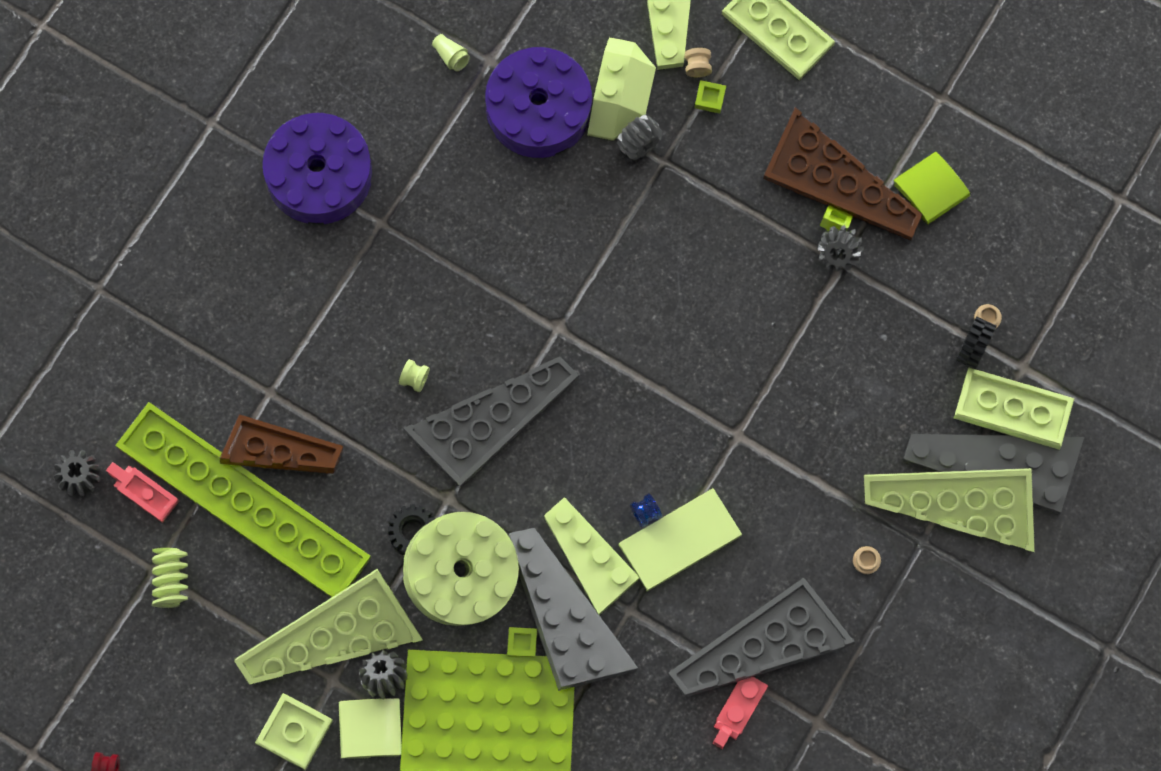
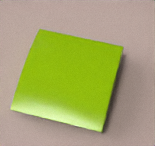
[894,152,970,224]

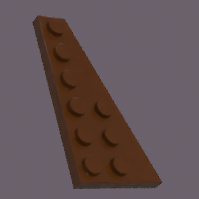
[763,107,922,241]

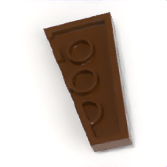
[220,414,343,474]

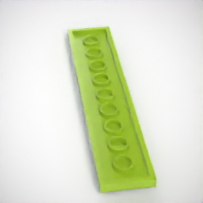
[115,402,371,598]

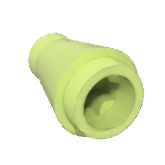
[432,34,470,71]

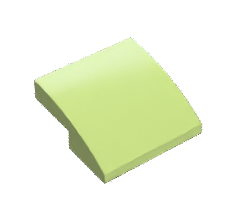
[339,698,402,759]

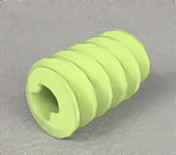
[152,548,188,608]

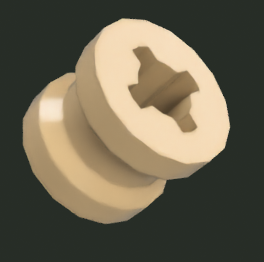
[685,48,712,77]

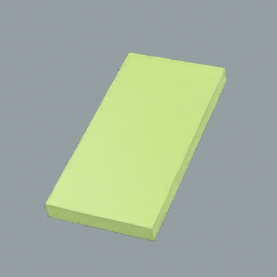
[722,0,835,80]
[954,368,1074,450]
[619,488,742,592]

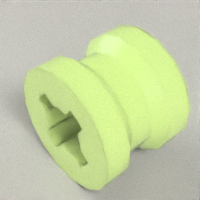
[399,359,430,392]

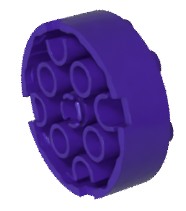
[485,47,592,158]
[263,113,372,224]

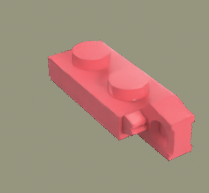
[106,462,179,523]
[713,677,768,749]

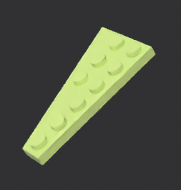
[864,469,1034,552]
[234,569,423,684]

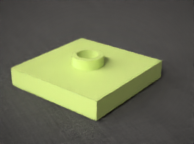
[255,693,333,771]

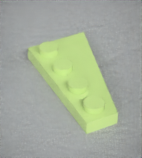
[647,0,691,70]
[544,497,639,615]

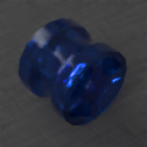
[630,493,663,528]

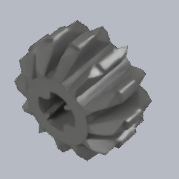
[617,115,663,160]
[817,225,864,272]
[53,450,101,496]
[359,650,408,700]

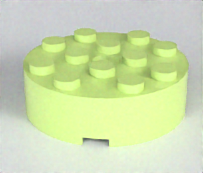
[403,512,519,626]

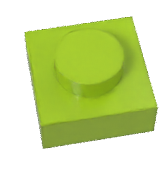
[695,80,726,114]
[820,205,853,232]
[507,627,537,657]

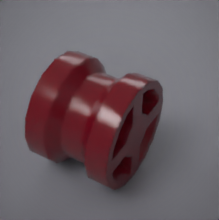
[91,752,120,771]

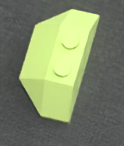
[587,37,656,141]

